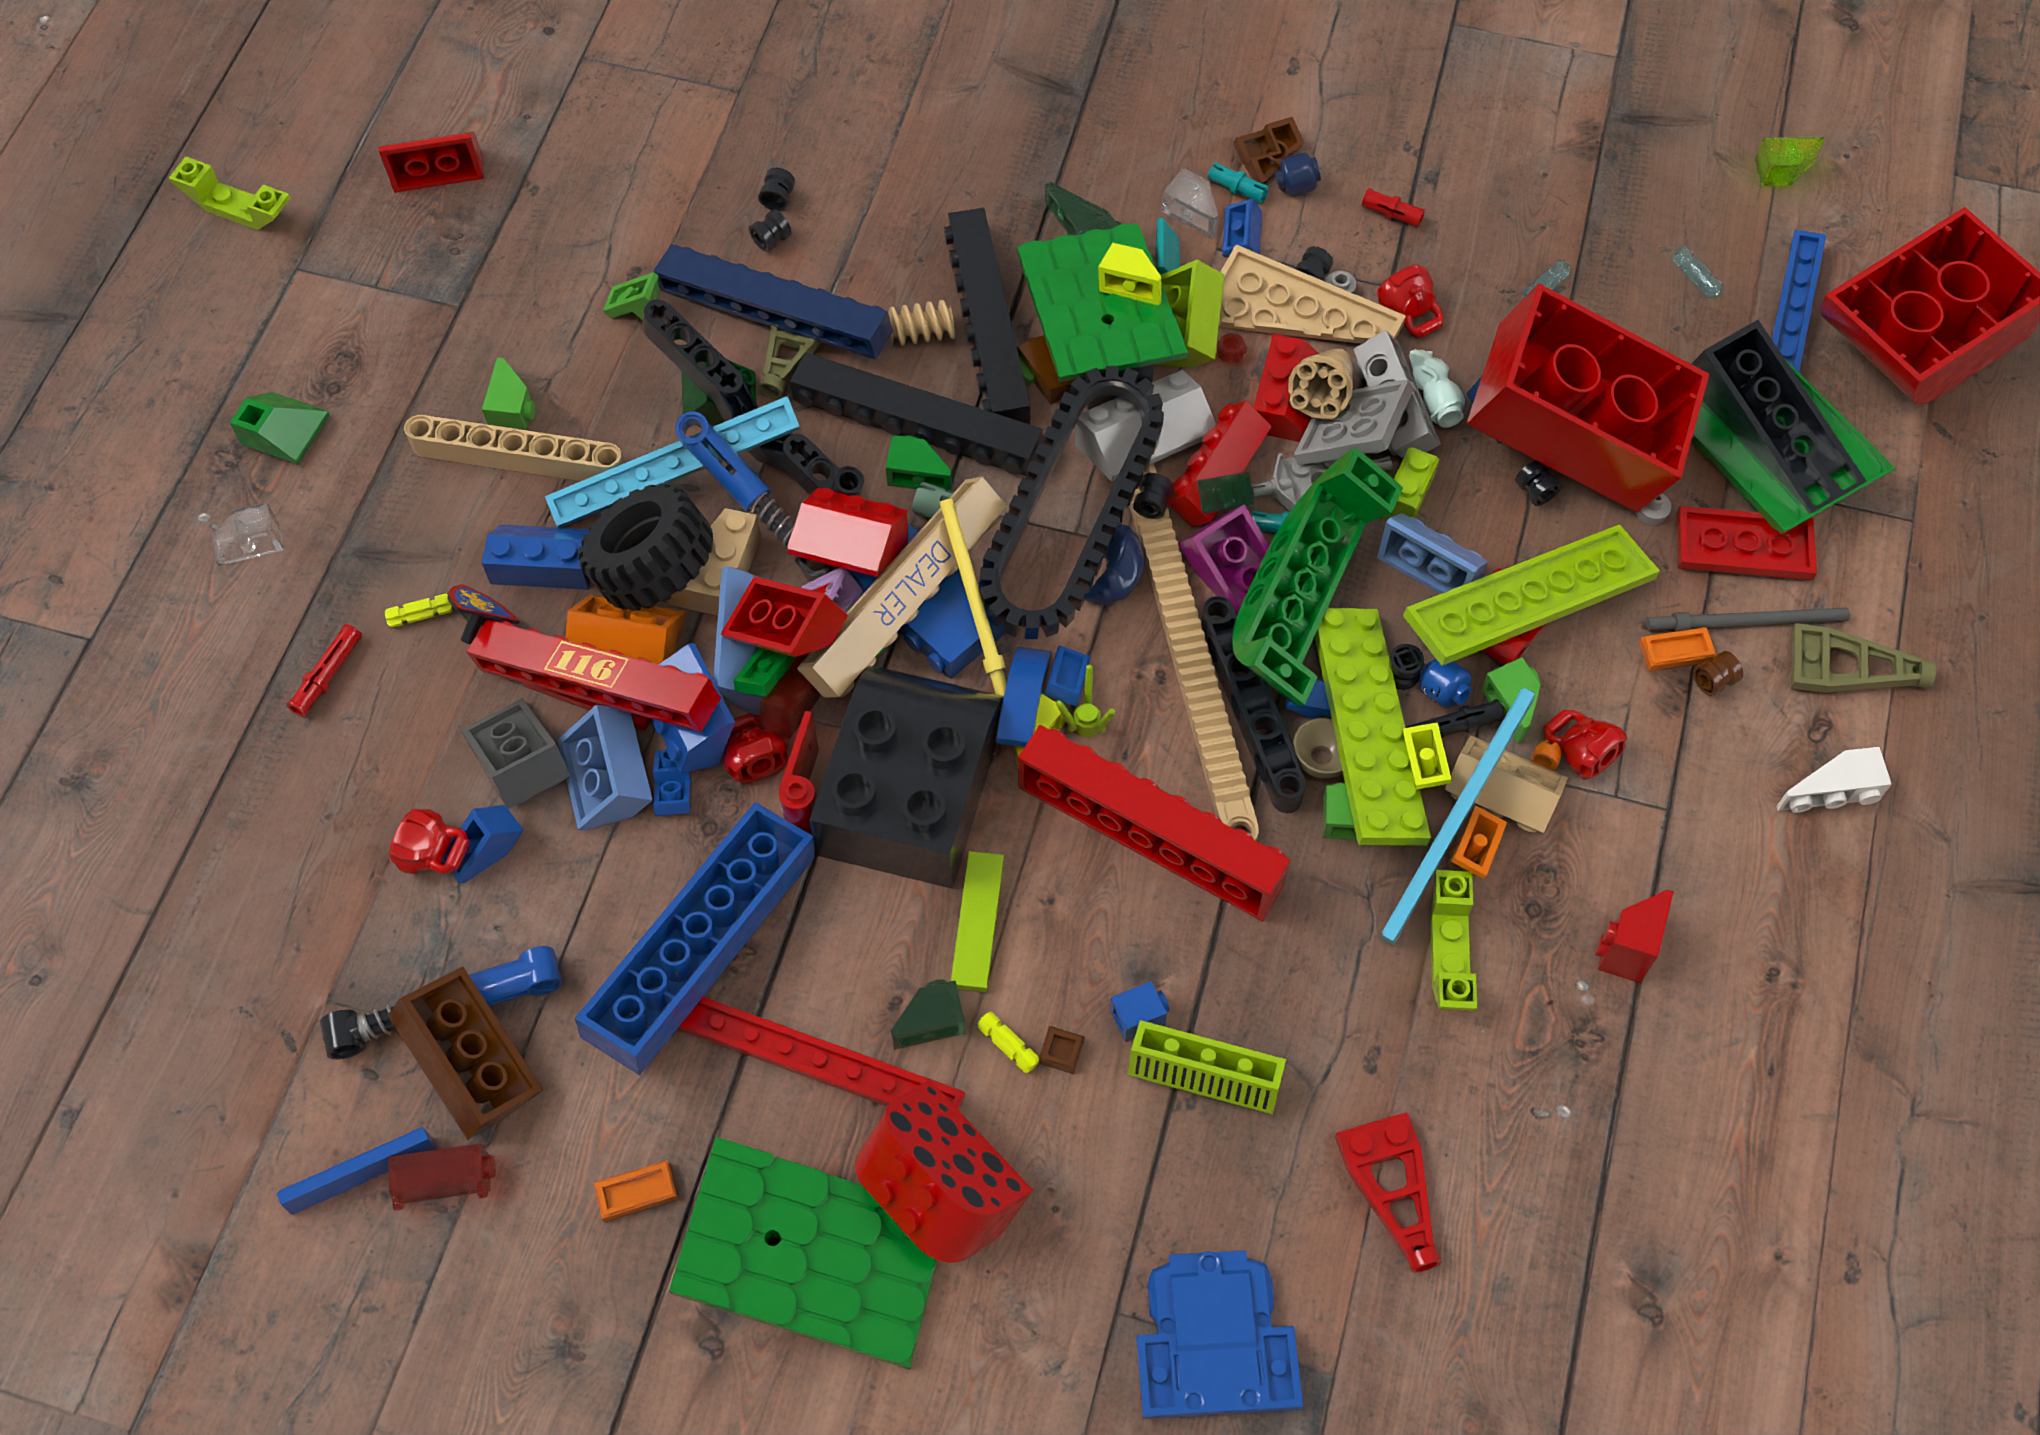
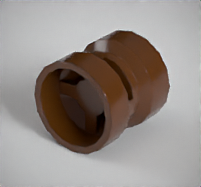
[1693,651,1743,696]

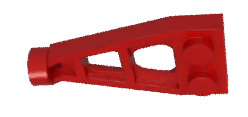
[1335,1112,1441,1273]

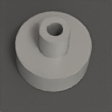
[1635,494,1671,526]

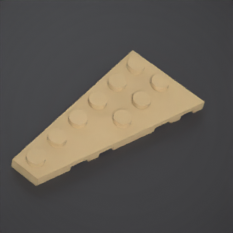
[1219,245,1406,344]

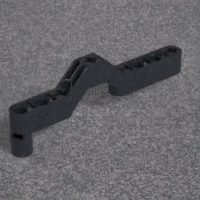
[642,299,864,496]

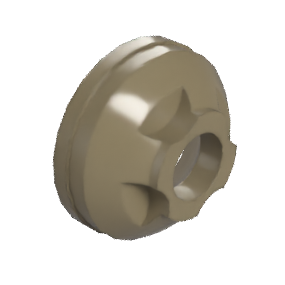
[1292,718,1343,778]

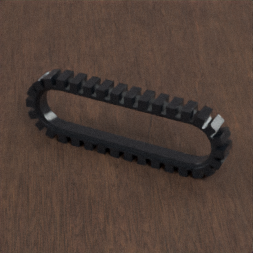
[979,366,1164,639]

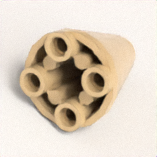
[1288,349,1353,419]

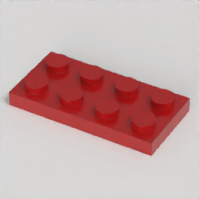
[1677,506,1817,580]

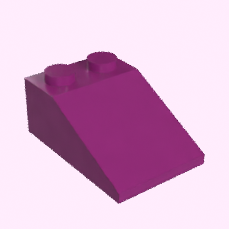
[1178,504,1269,616]

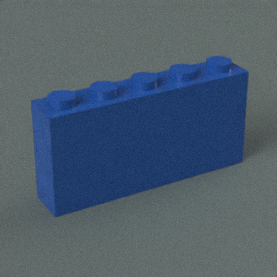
[836,523,1005,679]

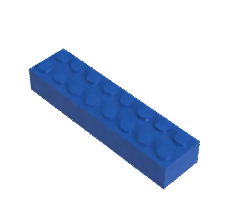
[575,802,815,1076]

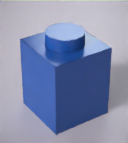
[1110,981,1170,1042]

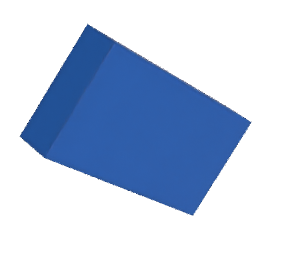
[1044,646,1090,706]

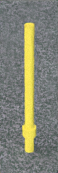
[939,498,1007,696]

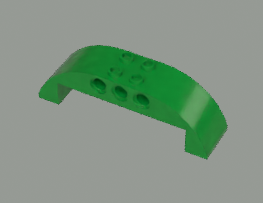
[1232,447,1403,706]

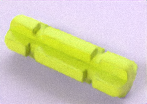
[385,594,453,628]
[978,1012,1039,1073]

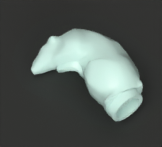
[1409,349,1465,428]

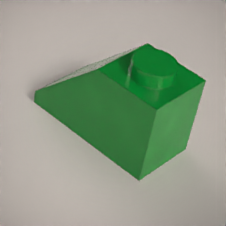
[885,435,952,491]

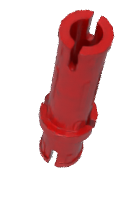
[286,624,362,717]

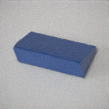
[1222,198,1262,257]

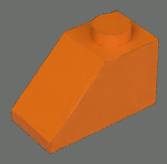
[1448,805,1507,879]

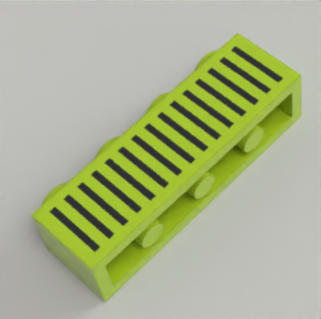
[1127,1020,1286,1115]

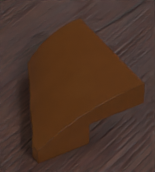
[1233,117,1304,184]
[1017,335,1075,405]

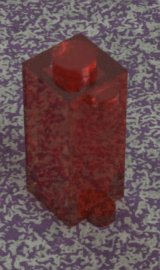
[758,652,821,739]
[389,1144,496,1211]

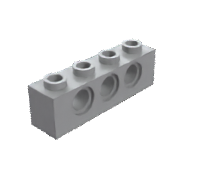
[1353,330,1441,459]

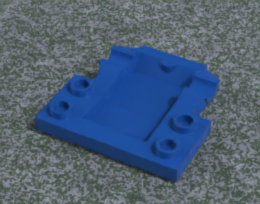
[1136,1250,1303,1420]

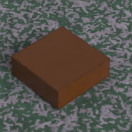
[1038,1026,1085,1074]

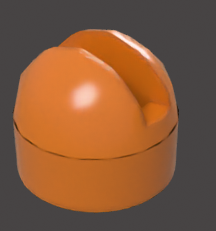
[1531,740,1562,770]

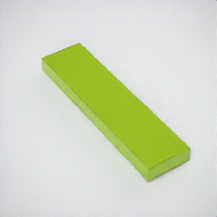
[950,851,1004,993]

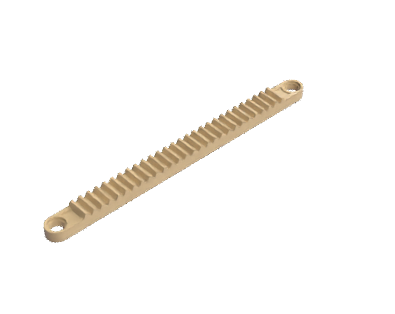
[1130,463,1259,841]

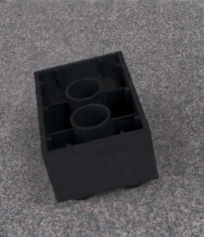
[809,665,1004,889]

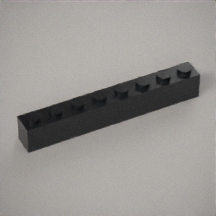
[944,208,1030,424]
[790,352,1043,476]

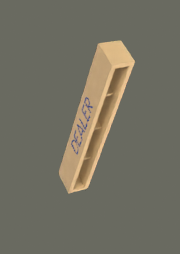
[797,477,1007,697]

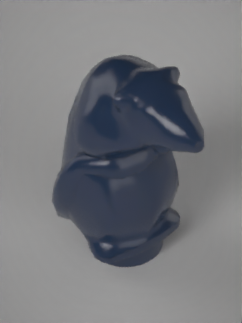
[1085,524,1144,606]

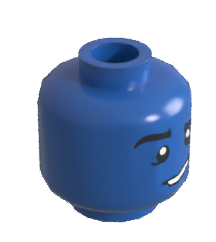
[1419,659,1472,708]

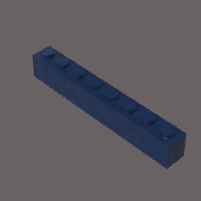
[653,244,893,360]

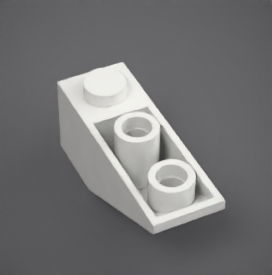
[1776,747,1892,813]

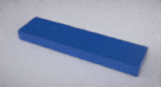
[277,1127,437,1215]

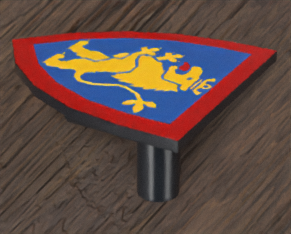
[448,584,520,644]

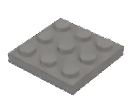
[1294,379,1413,465]

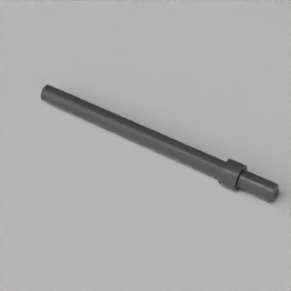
[1646,608,1849,632]

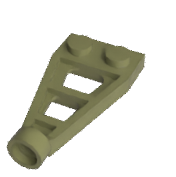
[758,293,844,400]
[1791,623,1936,693]

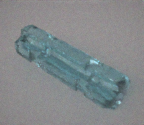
[1673,247,1723,298]
[1522,260,1571,299]

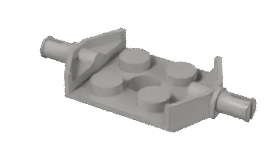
[1250,453,1392,511]

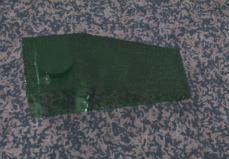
[1045,182,1121,236]

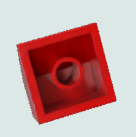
[1595,889,1674,983]

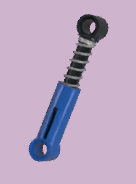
[675,411,835,582]
[320,946,563,1060]

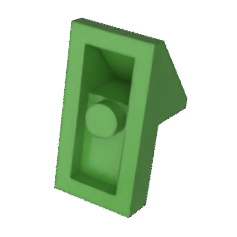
[603,272,659,320]

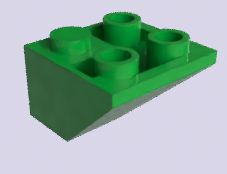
[229,392,330,464]

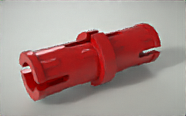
[1361,188,1425,228]

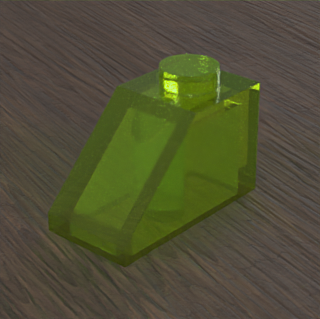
[1755,137,1825,187]

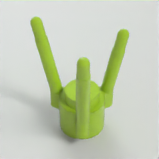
[1056,664,1115,737]

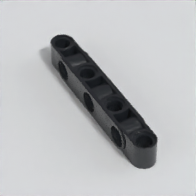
[1201,596,1306,813]

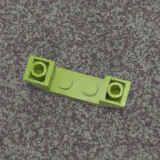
[169,156,290,230]
[1430,870,1477,1011]

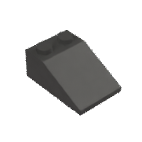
[461,698,571,809]

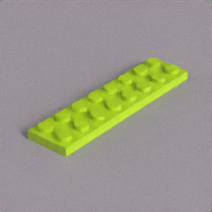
[1403,524,1660,666]
[1314,608,1431,846]

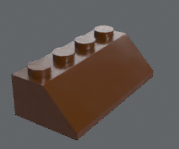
[388,966,543,1140]

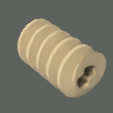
[888,300,955,346]

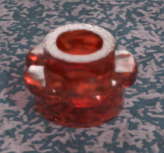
[1217,333,1247,363]

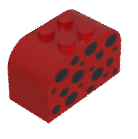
[855,1080,1033,1263]

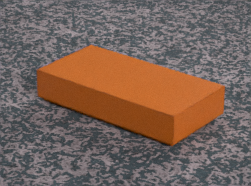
[1639,627,1717,672]
[594,1160,678,1222]

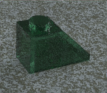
[891,979,966,1050]

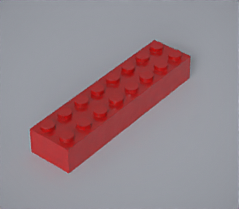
[1018,725,1291,922]

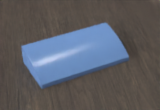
[713,566,777,715]

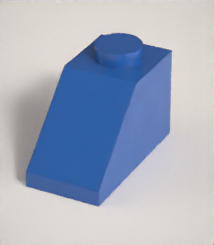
[443,805,524,884]

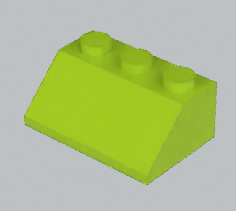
[1155,259,1224,368]

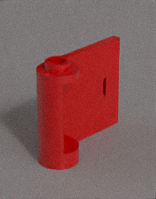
[778,711,819,836]

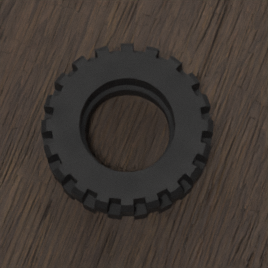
[579,484,713,611]

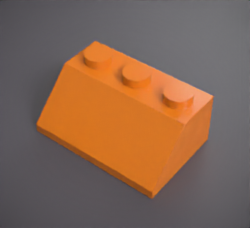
[565,594,686,665]

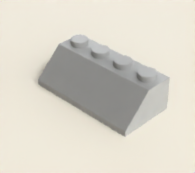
[1075,370,1216,481]

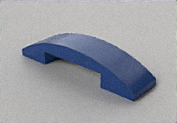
[996,646,1052,747]

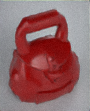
[1377,264,1444,339]
[1543,710,1627,780]
[723,712,788,783]
[389,809,470,874]

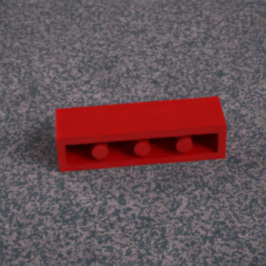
[1166,400,1272,527]

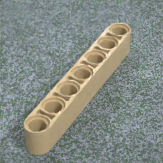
[404,415,624,481]

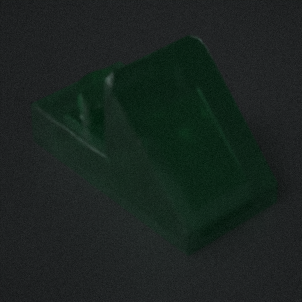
[1197,471,1254,513]

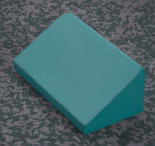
[1156,218,1180,275]

